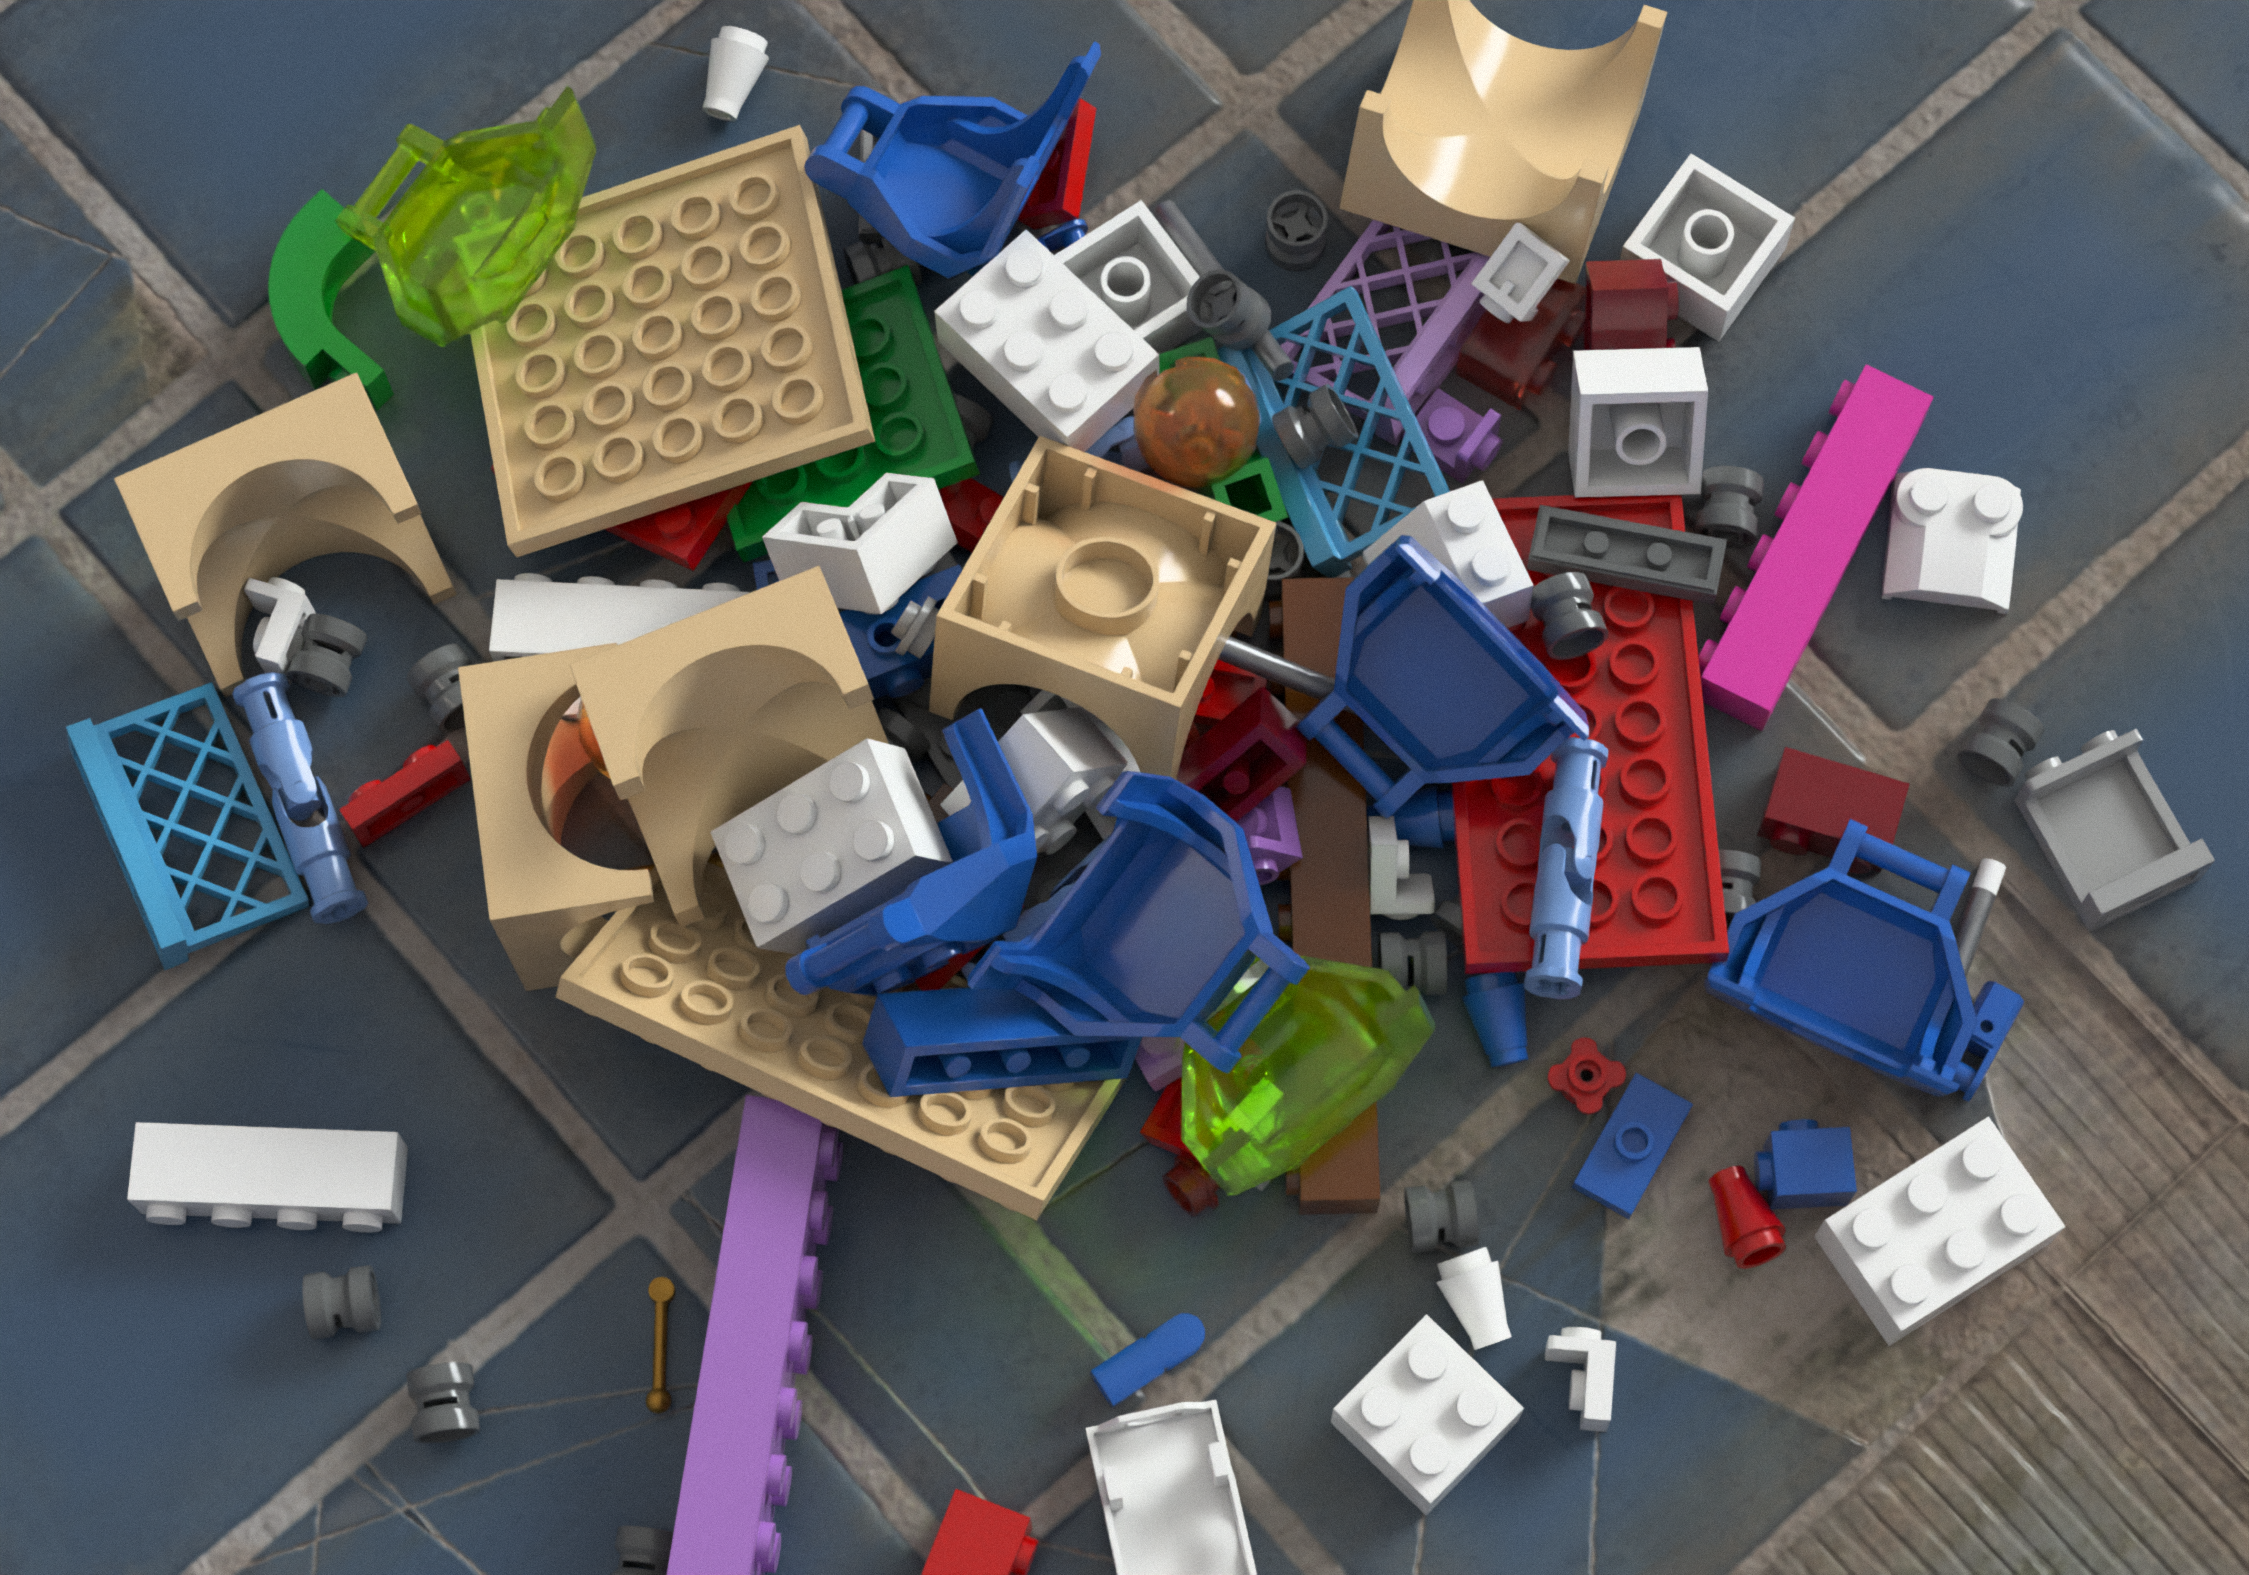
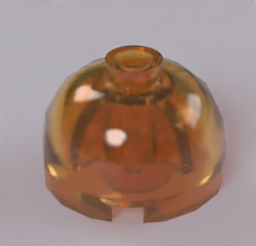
[1133,357,1260,488]

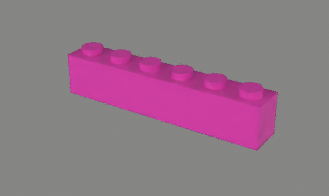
[1698,364,1934,731]

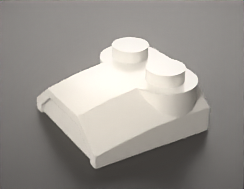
[1881,468,2023,614]

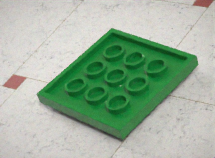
[727,265,980,562]

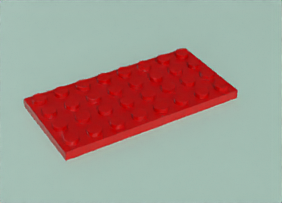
[1450,495,1729,974]

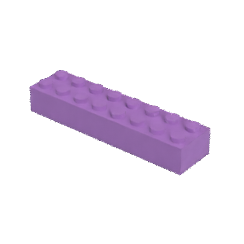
[667,1095,843,1575]

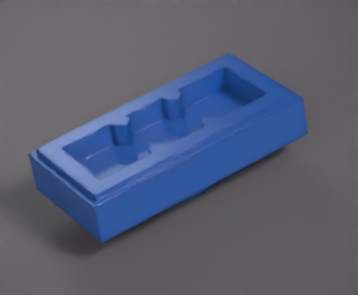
[1572,1073,1693,1219]

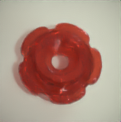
[1162,1155,1222,1217]

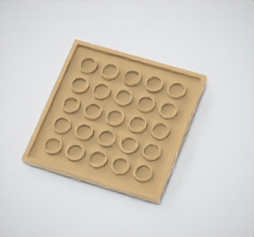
[454,125,875,557]

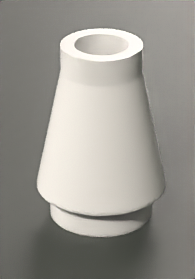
[702,26,769,122]
[1436,1247,1512,1350]

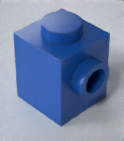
[1754,1119,1857,1210]

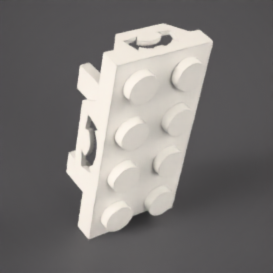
[1086,1400,1257,1575]

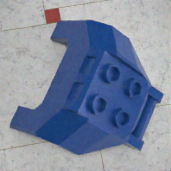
[804,41,1101,279]
[1295,535,1589,819]
[785,708,1037,997]
[967,771,1310,1073]
[1704,819,1978,1097]

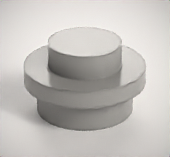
[891,596,939,659]

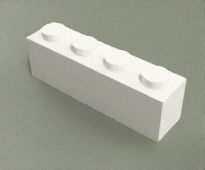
[489,573,749,661]
[127,1122,408,1233]

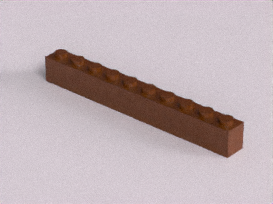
[1269,577,1380,1215]

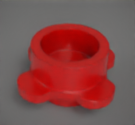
[1547,1037,1626,1115]

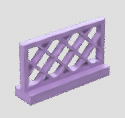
[1281,220,1492,446]

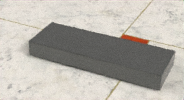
[1527,505,1727,605]

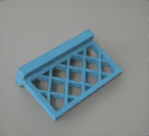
[1217,286,1450,578]
[66,682,309,971]

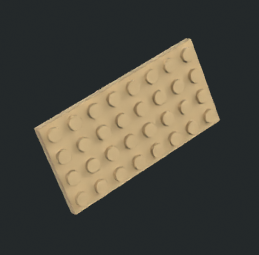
[555,862,1127,1221]

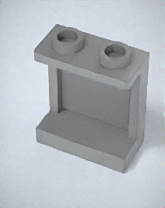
[2014,729,2215,932]

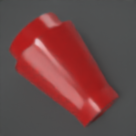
[1708,1166,1786,1269]

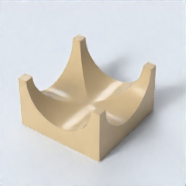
[1339,0,1668,284]
[114,372,457,698]
[929,436,1277,780]
[569,566,889,928]
[458,642,654,991]

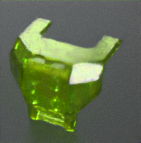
[335,86,597,348]
[1181,956,1435,1195]

